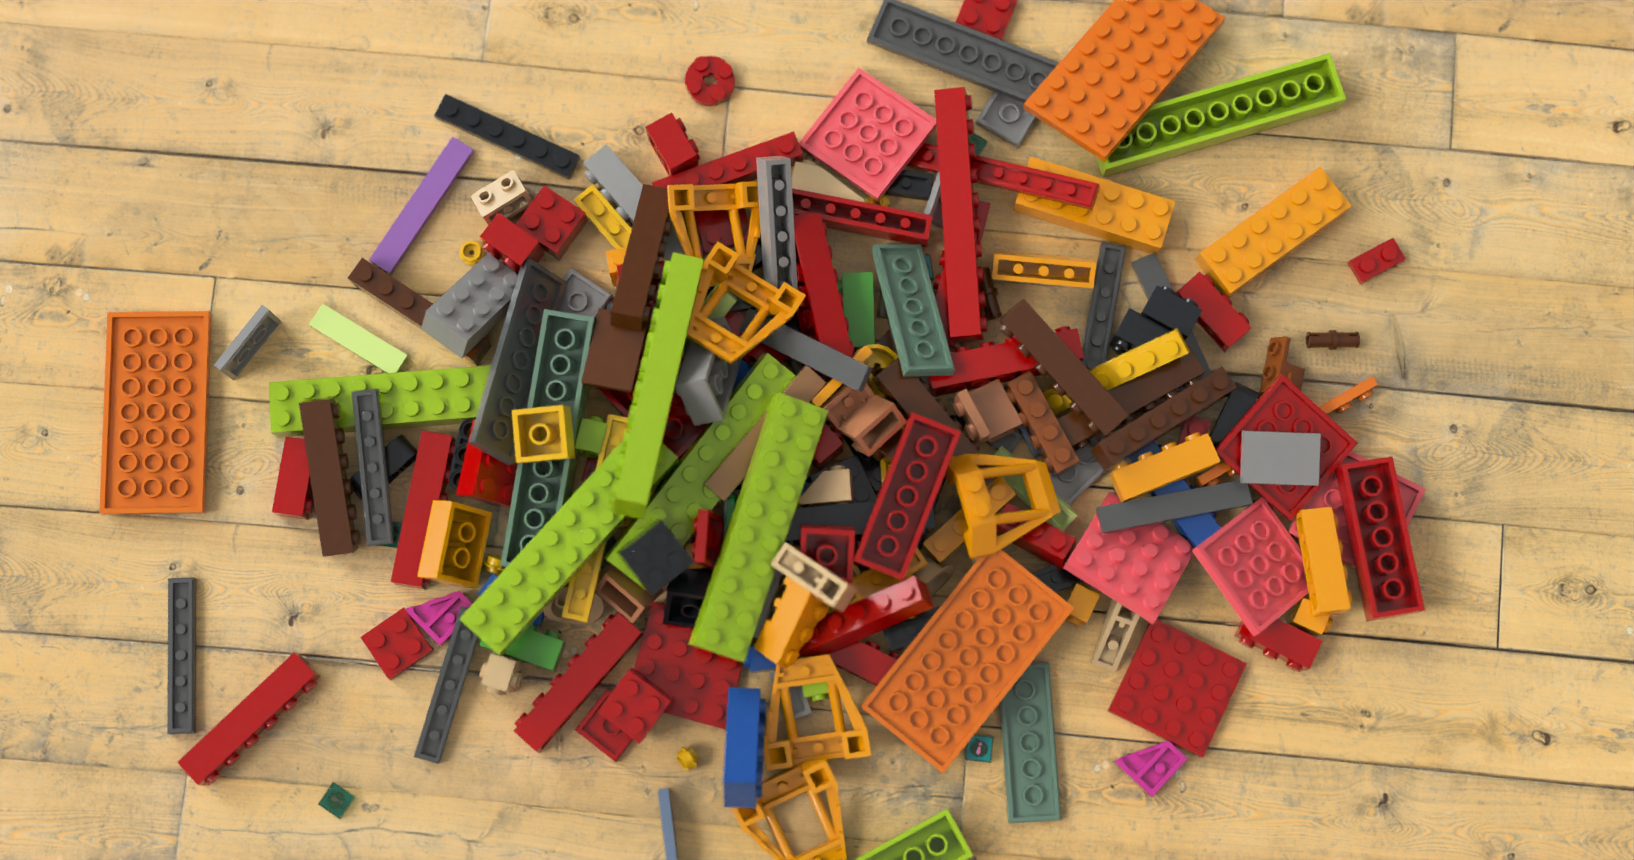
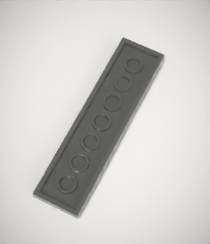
[867,0,1060,103]
[468,258,567,465]

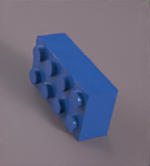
[723,688,766,808]

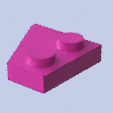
[405,591,473,646]
[1114,740,1188,797]

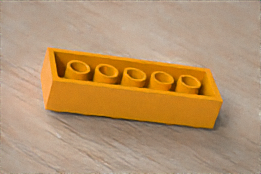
[1013,156,1176,255]
[1195,167,1351,298]

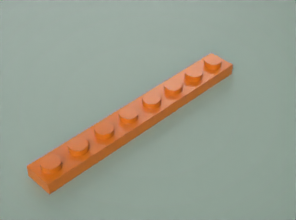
[1193,376,1378,488]

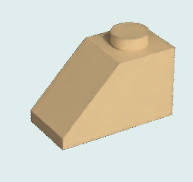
[799,465,854,508]

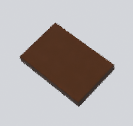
[581,308,651,393]

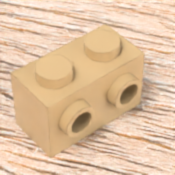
[471,170,533,225]
[480,654,524,695]

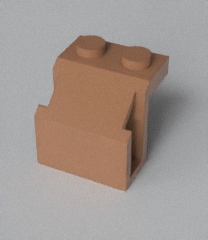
[953,379,1023,445]
[820,383,907,457]
[595,567,668,624]

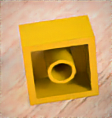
[512,405,575,463]

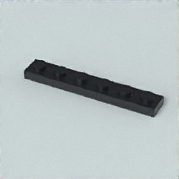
[434,94,580,179]

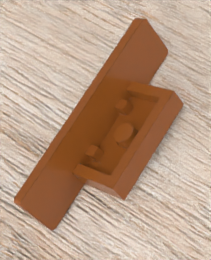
[1257,336,1305,400]

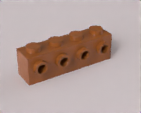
[1005,371,1080,477]

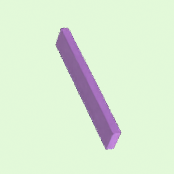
[369,137,474,275]

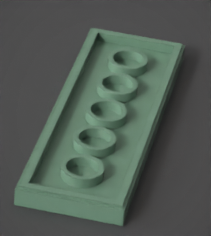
[871,244,955,377]
[999,662,1061,823]

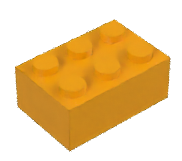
[417,500,492,589]

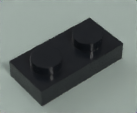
[884,170,933,201]

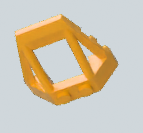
[667,181,761,287]
[686,241,806,364]
[945,454,1061,559]
[763,654,871,771]
[731,759,847,860]

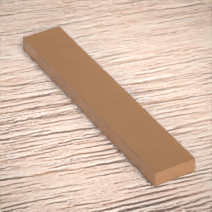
[703,365,826,501]

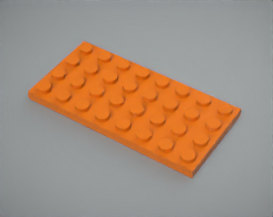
[1023,0,1225,162]
[99,311,211,515]
[860,550,1074,773]

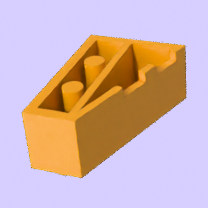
[754,576,829,669]

